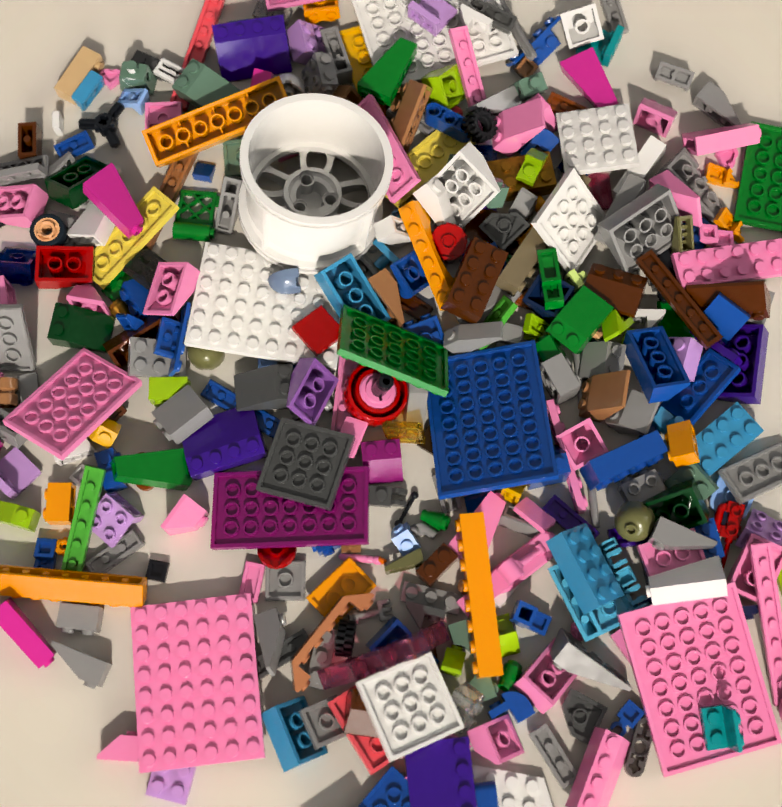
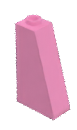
[682,123,762,156]
[447,491,506,560]

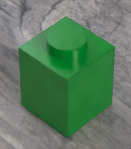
[536,334,567,362]

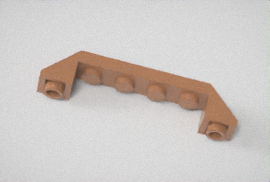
[290,593,375,693]

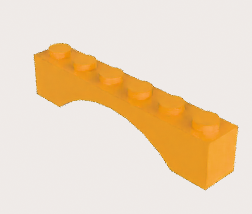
[398,200,453,311]

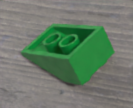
[546,285,614,354]

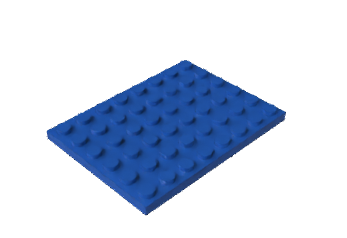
[427,340,559,500]

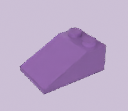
[286,358,339,425]

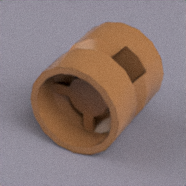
[0,377,18,408]

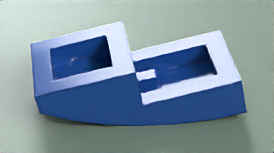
[34,538,57,569]

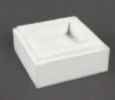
[52,111,64,136]

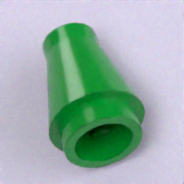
[420,509,451,531]
[498,660,522,692]

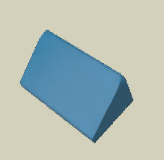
[71,70,105,111]

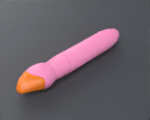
[338,553,387,565]

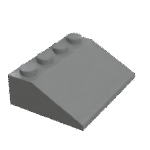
[597,184,685,273]

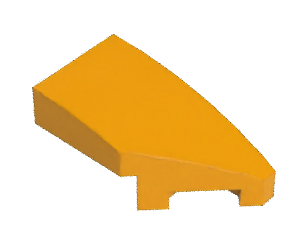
[704,162,740,189]
[713,207,744,243]

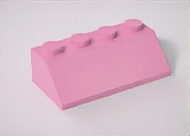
[565,727,631,807]

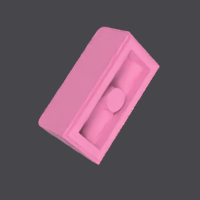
[340,416,369,459]

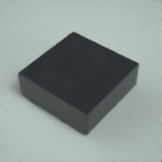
[145,559,170,583]

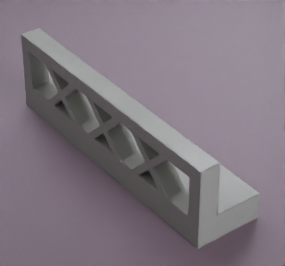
[0,154,49,186]

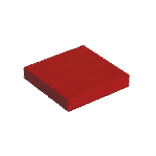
[292,305,339,357]

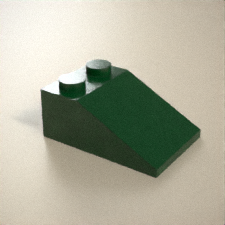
[44,156,107,209]
[47,303,116,353]
[642,478,709,537]

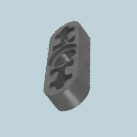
[624,718,652,777]

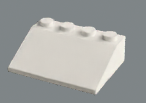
[436,142,501,228]

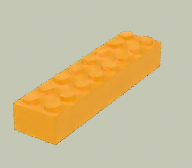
[142,76,288,168]

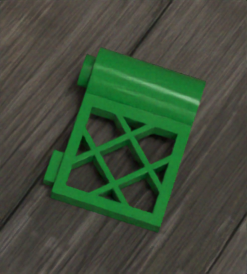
[172,189,220,242]

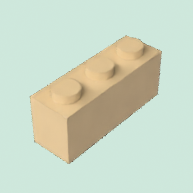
[54,46,105,105]

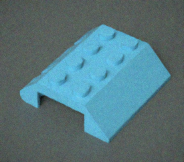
[548,537,650,642]

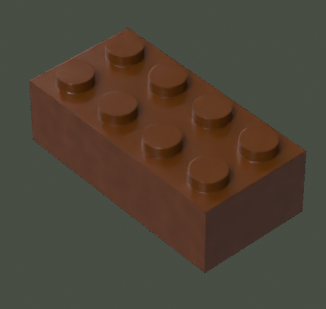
[441,236,509,324]

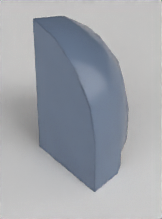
[268,267,301,294]

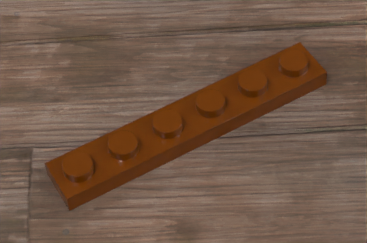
[635,249,723,350]

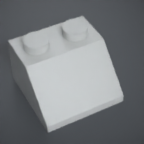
[560,2,604,49]

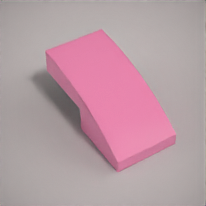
[698,223,734,247]

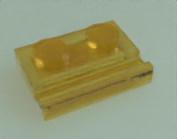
[382,421,426,444]

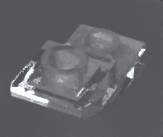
[252,1,293,26]

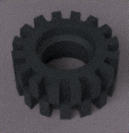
[463,107,498,144]
[335,619,356,658]

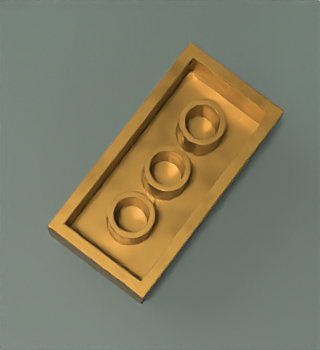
[487,151,557,202]

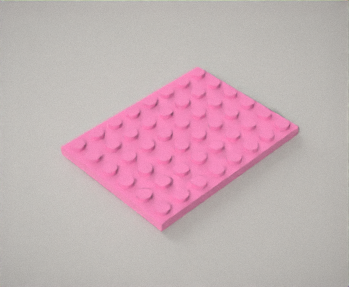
[617,582,782,777]
[130,593,265,773]

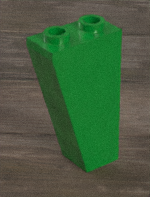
[357,37,417,107]
[111,448,192,491]

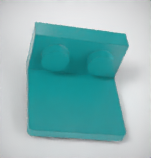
[576,25,625,67]
[699,704,744,753]

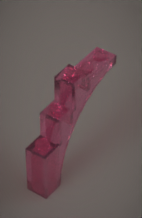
[317,621,450,690]

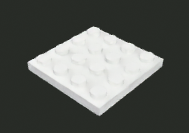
[556,103,640,175]
[531,168,606,273]
[355,651,465,763]

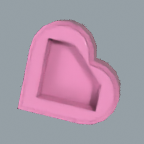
[100,68,121,90]
[715,148,738,169]

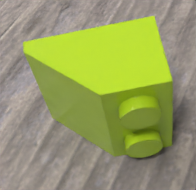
[421,63,466,110]

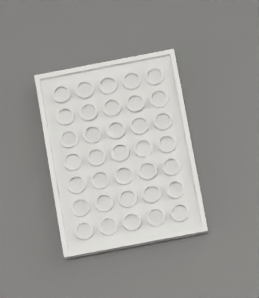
[351,0,519,88]
[184,242,340,371]

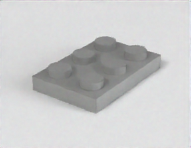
[128,337,186,378]

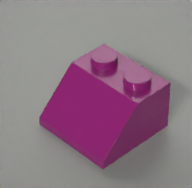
[361,439,403,485]

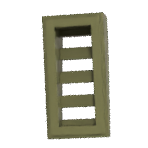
[671,215,695,253]
[384,548,424,574]

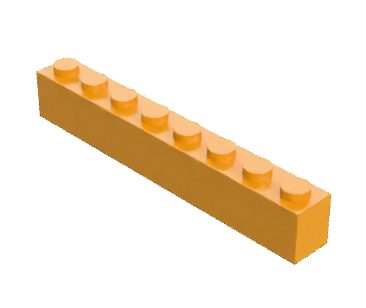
[455,512,504,679]
[0,565,147,608]

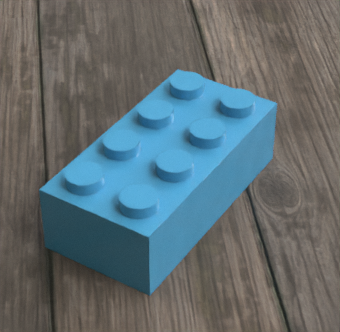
[314,253,391,321]
[696,402,764,477]
[546,523,624,615]

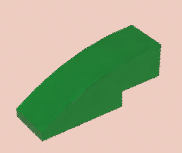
[537,248,564,310]

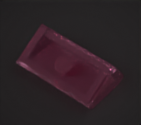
[588,173,613,210]

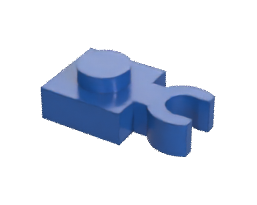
[609,699,645,737]

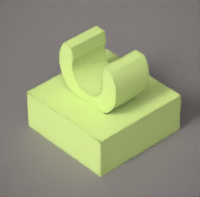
[563,269,587,294]

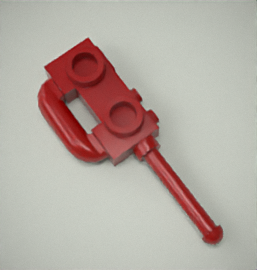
[714,500,745,571]

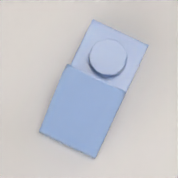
[117,88,150,115]

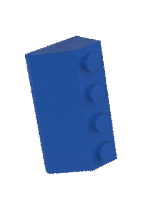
[623,326,691,403]

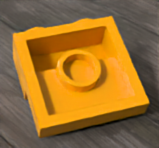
[303,0,340,24]

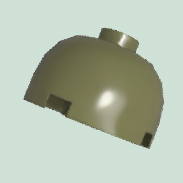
[187,346,225,370]
[614,501,655,542]

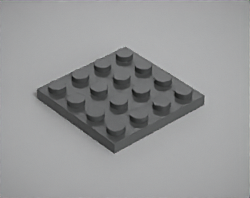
[256,417,355,511]

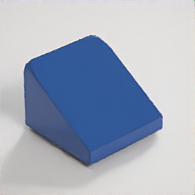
[192,162,216,183]
[116,313,145,331]

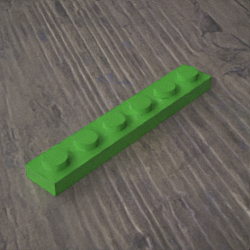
[61,465,107,572]

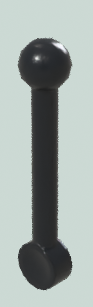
[395,492,419,526]

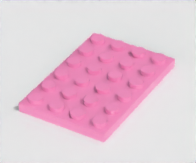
[3,348,142,461]

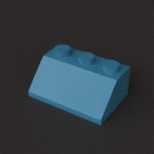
[262,696,328,772]

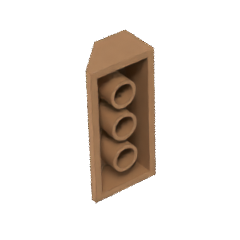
[390,79,433,154]

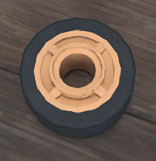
[29,214,68,246]

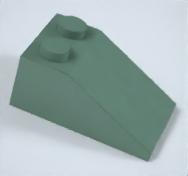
[172,58,240,108]

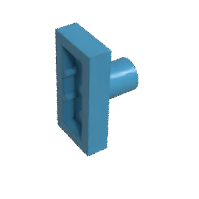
[373,239,399,271]
[652,406,684,435]

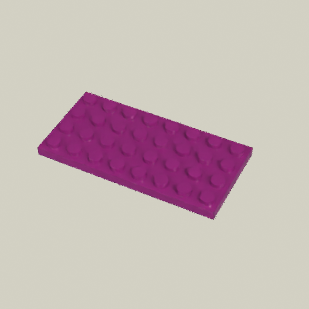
[210,466,369,550]

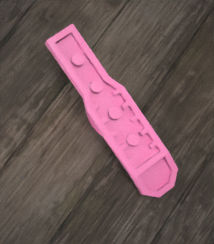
[456,532,555,618]

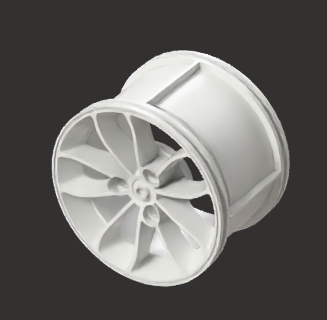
[238,93,393,274]

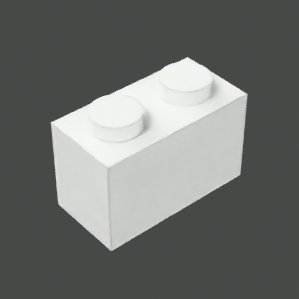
[374,215,411,248]

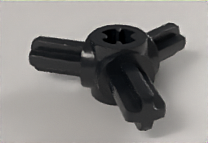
[78,102,124,148]

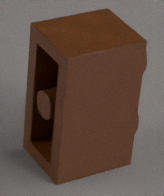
[18,122,42,165]
[416,543,458,587]

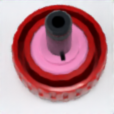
[342,365,408,427]

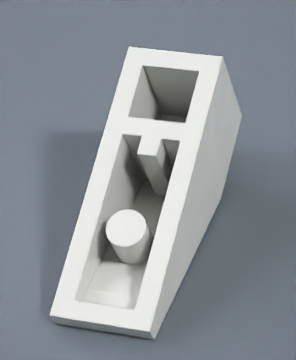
[412,175,456,226]

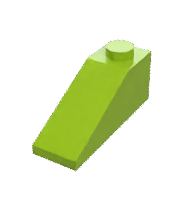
[0,501,41,532]

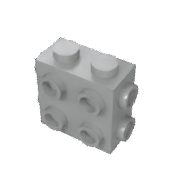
[301,51,339,95]
[617,469,666,503]

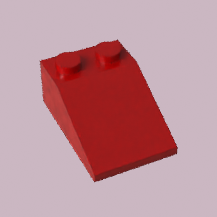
[34,246,94,289]

